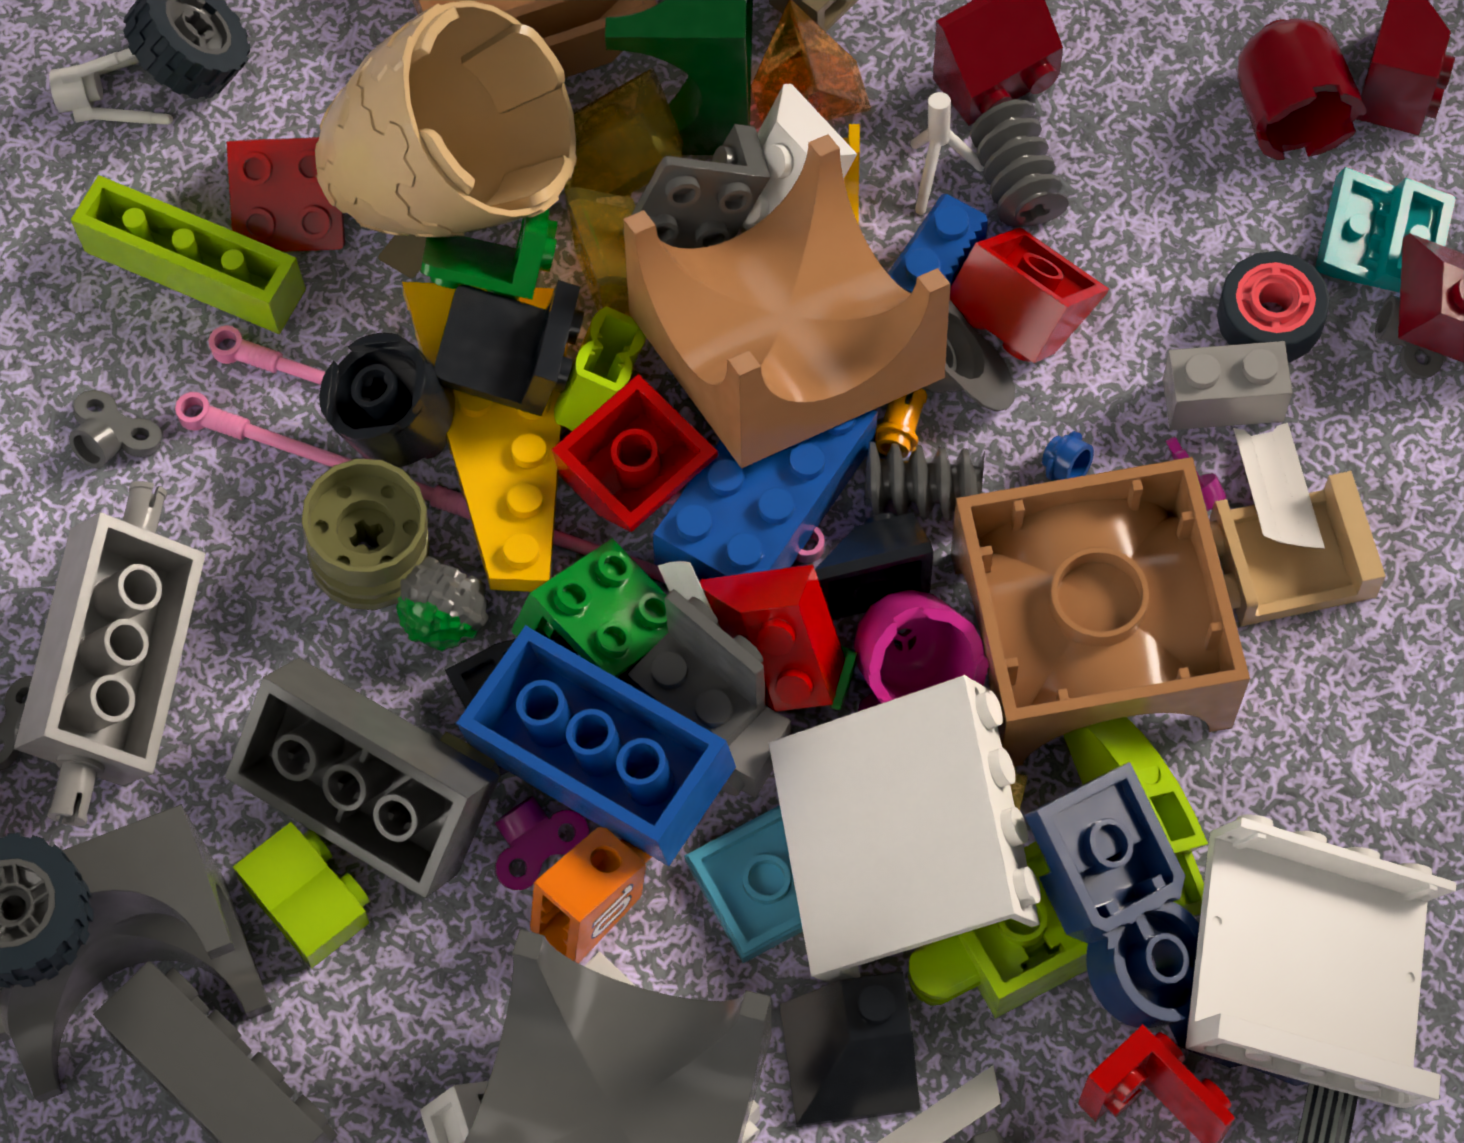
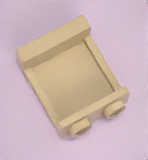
[1209,471,1386,627]

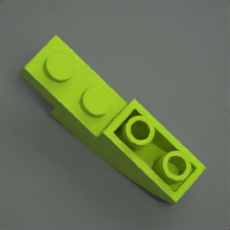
[1064,717,1208,918]

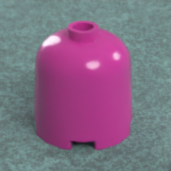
[854,590,989,704]

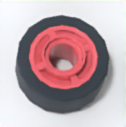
[1216,251,1330,363]

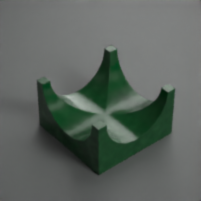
[605,0,753,155]

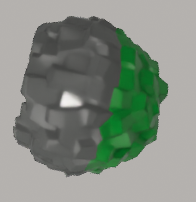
[396,556,489,652]

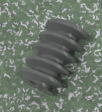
[970,99,1069,227]
[864,442,985,521]

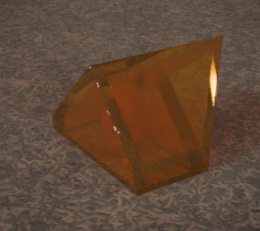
[751,0,871,124]

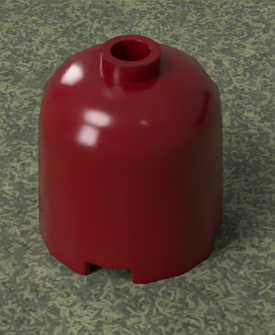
[1236,18,1367,160]

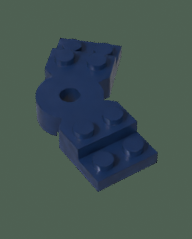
[1024,762,1309,1086]

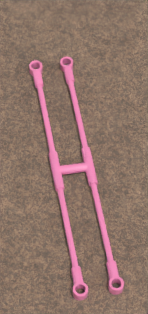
[175,325,825,583]

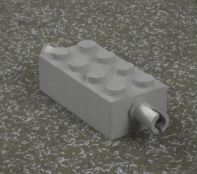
[14,481,206,826]

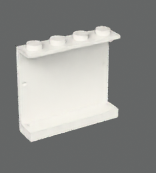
[769,675,1041,983]
[1185,814,1456,1108]

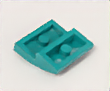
[1315,167,1456,293]

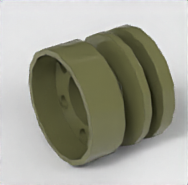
[302,459,429,610]

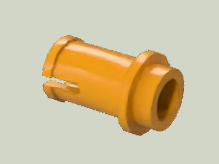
[875,388,927,458]

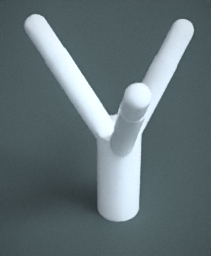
[910,92,984,215]

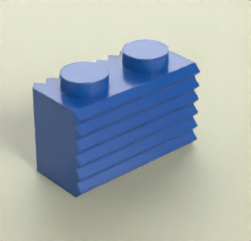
[888,194,988,293]

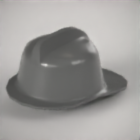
[924,300,1016,411]

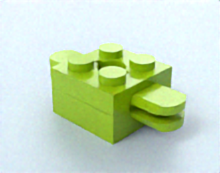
[908,841,1088,1019]

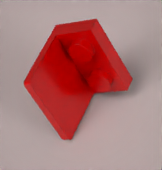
[226,137,345,252]
[1078,1024,1235,1143]

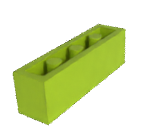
[71,175,306,335]

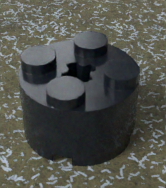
[319,332,455,467]

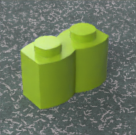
[554,306,646,431]
[233,822,370,969]

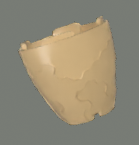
[315,1,577,237]

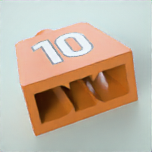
[530,827,652,963]

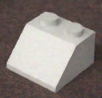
[743,84,857,230]

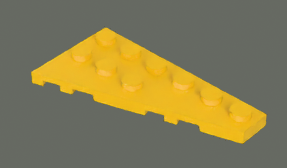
[402,282,568,592]

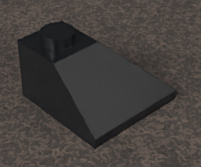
[815,512,934,621]
[779,972,920,1127]

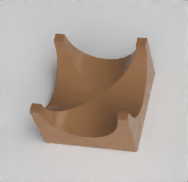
[623,134,950,468]
[950,457,1250,767]

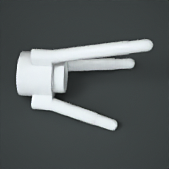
[49,48,173,125]

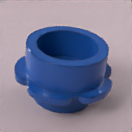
[1042,431,1094,481]

